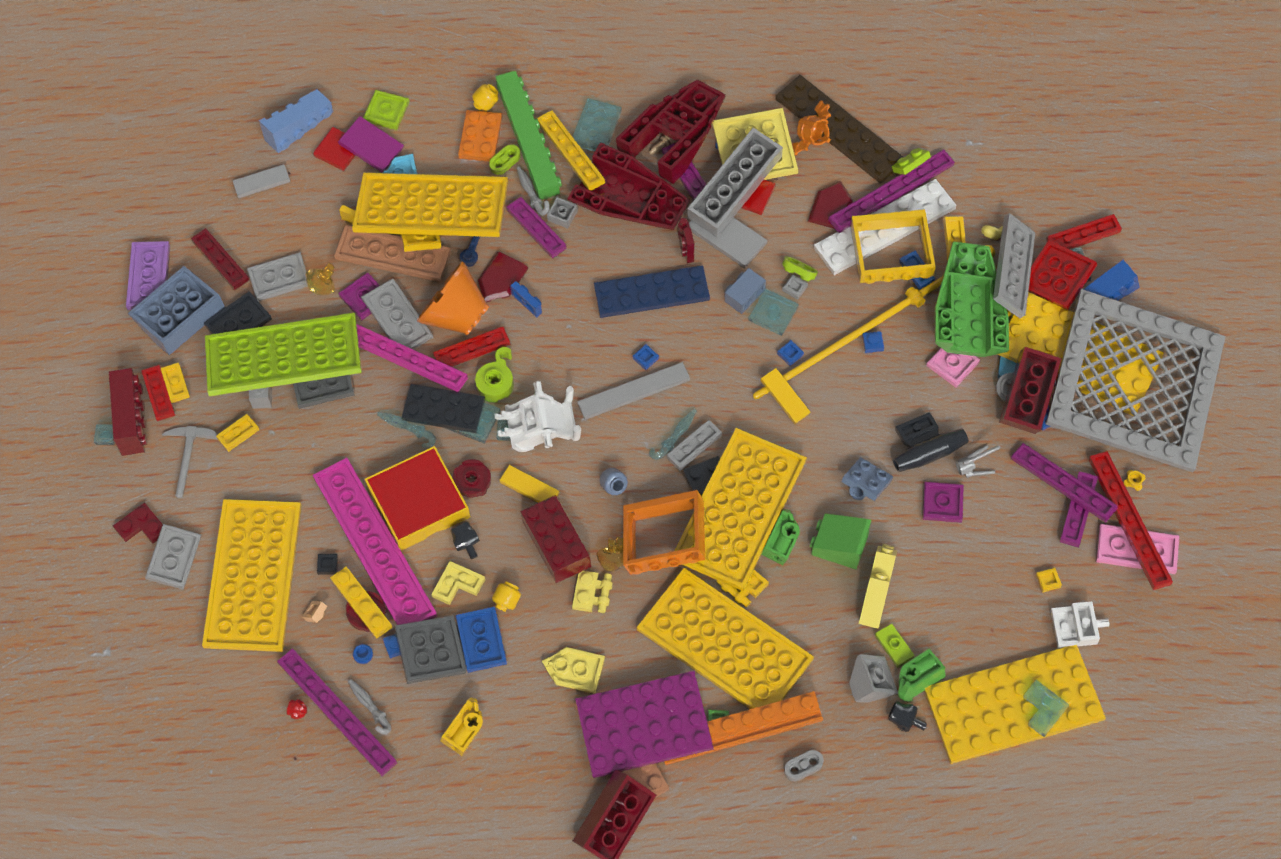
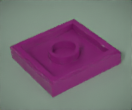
[338,272,380,321]
[923,482,964,523]

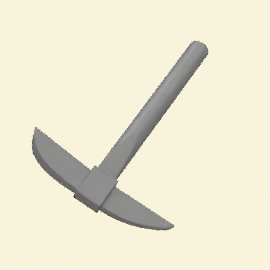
[162,426,218,498]

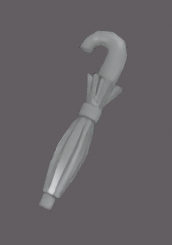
[516,166,549,216]
[348,679,391,735]

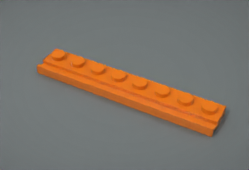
[664,691,823,766]

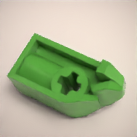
[761,509,800,565]
[898,649,945,703]

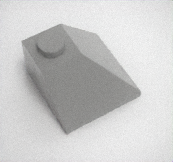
[849,654,898,703]

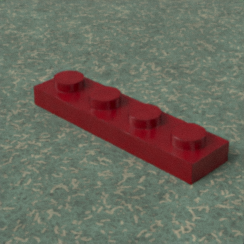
[191,228,249,291]

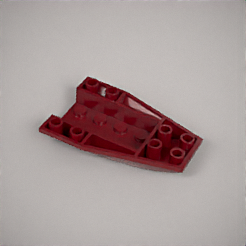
[567,142,690,230]

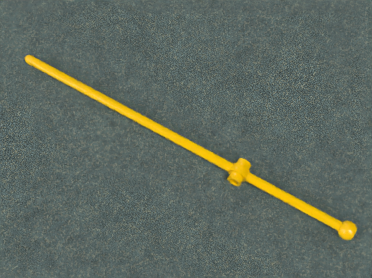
[753,245,995,399]

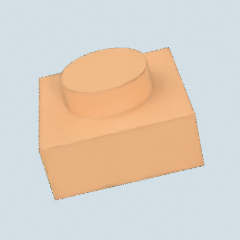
[302,601,327,623]

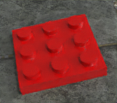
[1028,240,1097,310]

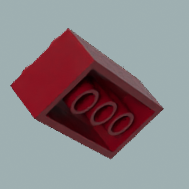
[999,347,1062,434]
[109,368,147,456]
[520,495,591,583]

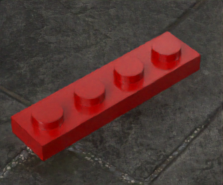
[1046,214,1122,249]
[433,327,510,367]

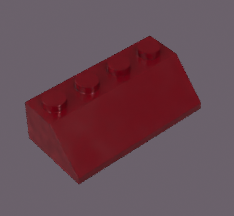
[572,770,657,859]

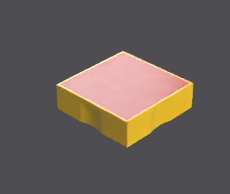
[365,446,470,551]

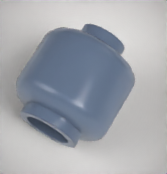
[599,468,628,496]

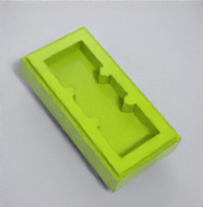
[875,624,915,668]

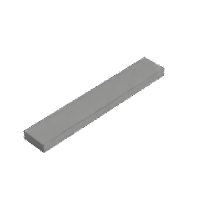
[577,362,690,420]

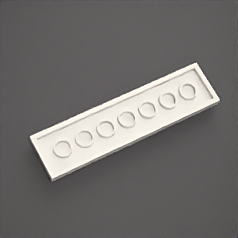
[814,179,956,275]

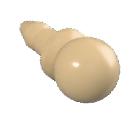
[649,135,677,154]

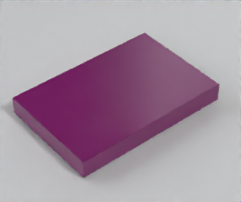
[339,116,404,173]

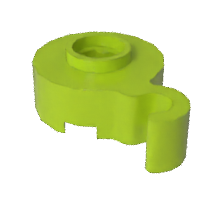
[475,347,514,403]

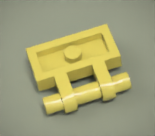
[572,571,613,613]

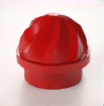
[287,699,307,719]

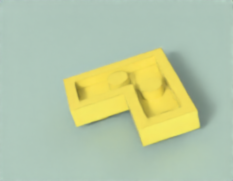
[432,561,486,605]

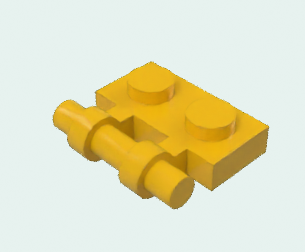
[717,570,769,607]

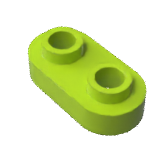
[489,145,521,175]
[782,256,818,281]

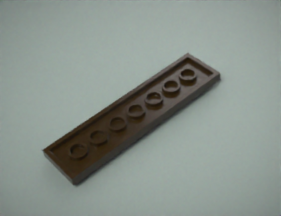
[775,75,903,184]

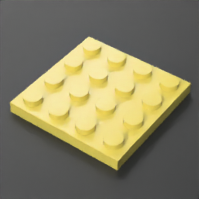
[712,108,798,180]

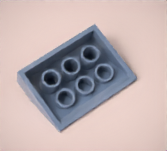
[128,266,225,355]

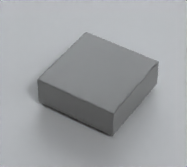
[782,274,808,300]

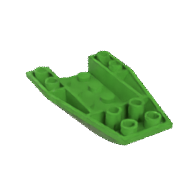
[935,241,1009,357]

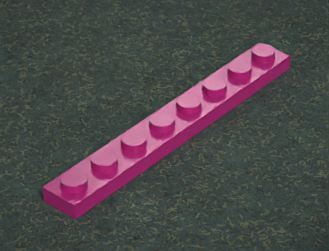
[357,324,468,392]

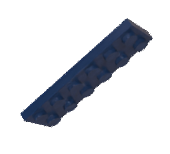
[594,265,710,318]

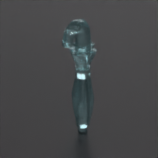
[649,409,697,460]
[377,412,436,448]

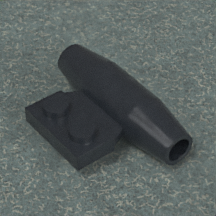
[893,412,969,472]

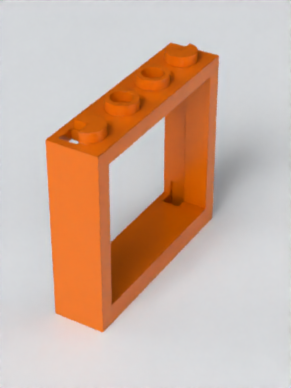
[623,490,705,575]

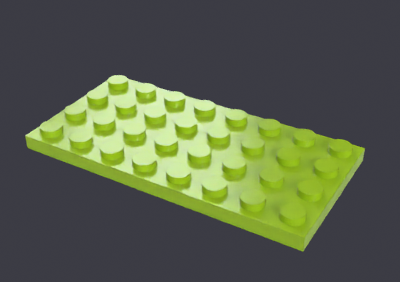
[205,313,362,396]

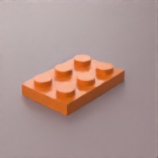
[458,110,502,162]

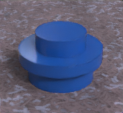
[353,644,373,664]

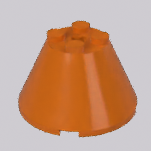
[417,261,490,335]

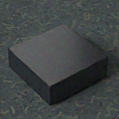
[317,554,338,575]

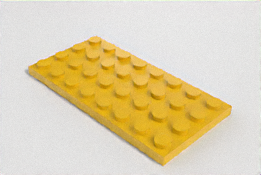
[352,173,508,237]
[997,292,1164,416]
[674,428,807,591]
[202,499,302,652]
[637,568,814,709]
[924,645,1106,764]

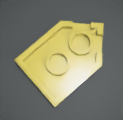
[542,647,605,694]

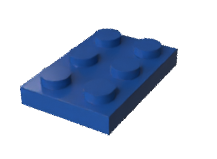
[456,607,507,673]

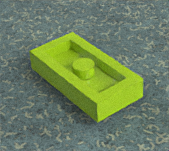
[891,148,931,175]

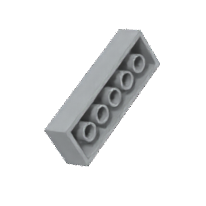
[687,128,783,237]

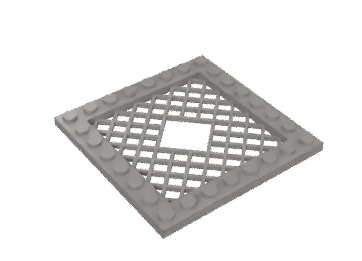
[1046,289,1226,473]

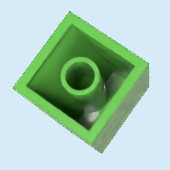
[810,513,872,570]

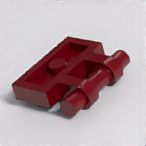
[678,218,694,263]

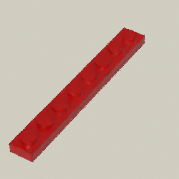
[1089,451,1173,590]

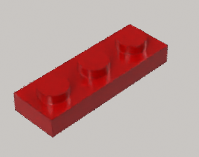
[141,365,176,421]

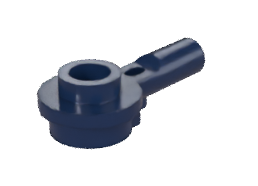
[460,236,480,267]

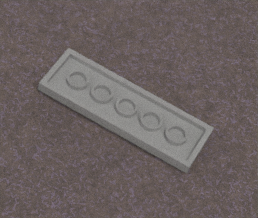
[993,213,1035,318]

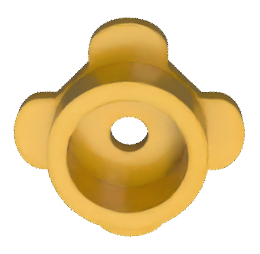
[1123,470,1146,491]

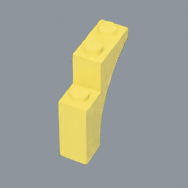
[859,544,897,628]

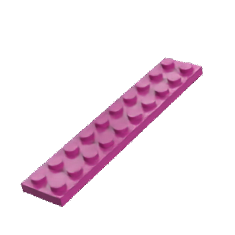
[313,458,437,625]

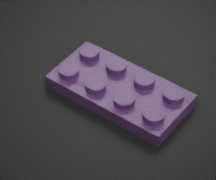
[126,241,170,310]

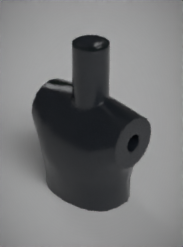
[450,522,480,560]
[888,701,927,732]

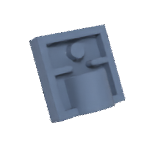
[841,457,893,501]

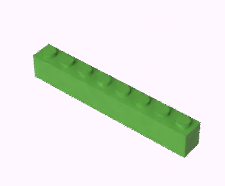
[495,70,562,200]

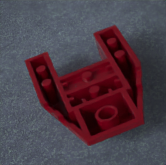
[616,79,726,184]

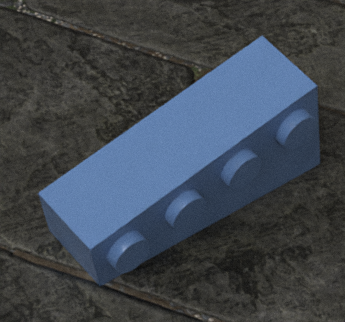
[259,89,333,153]

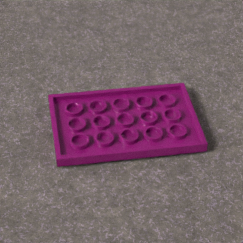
[576,671,714,778]

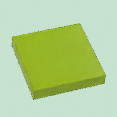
[363,90,409,130]

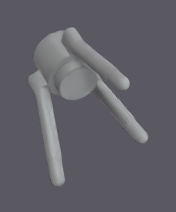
[956,445,1001,478]

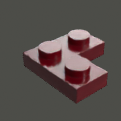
[113,502,163,544]

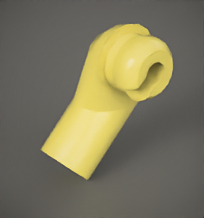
[981,225,1003,240]

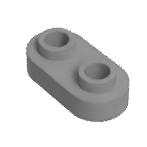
[784,750,824,781]

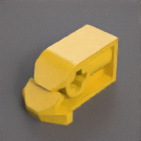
[440,697,483,756]

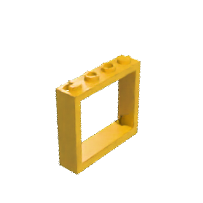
[850,209,936,284]

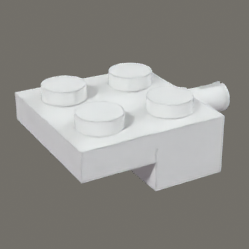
[1050,601,1109,648]

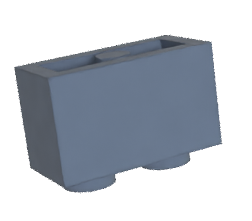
[724,268,766,314]

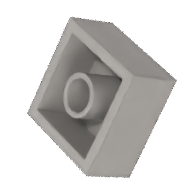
[547,197,578,229]

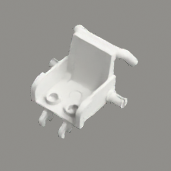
[494,381,581,452]

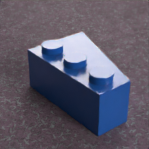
[1078,259,1140,301]

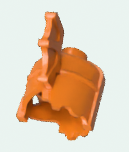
[792,100,831,156]

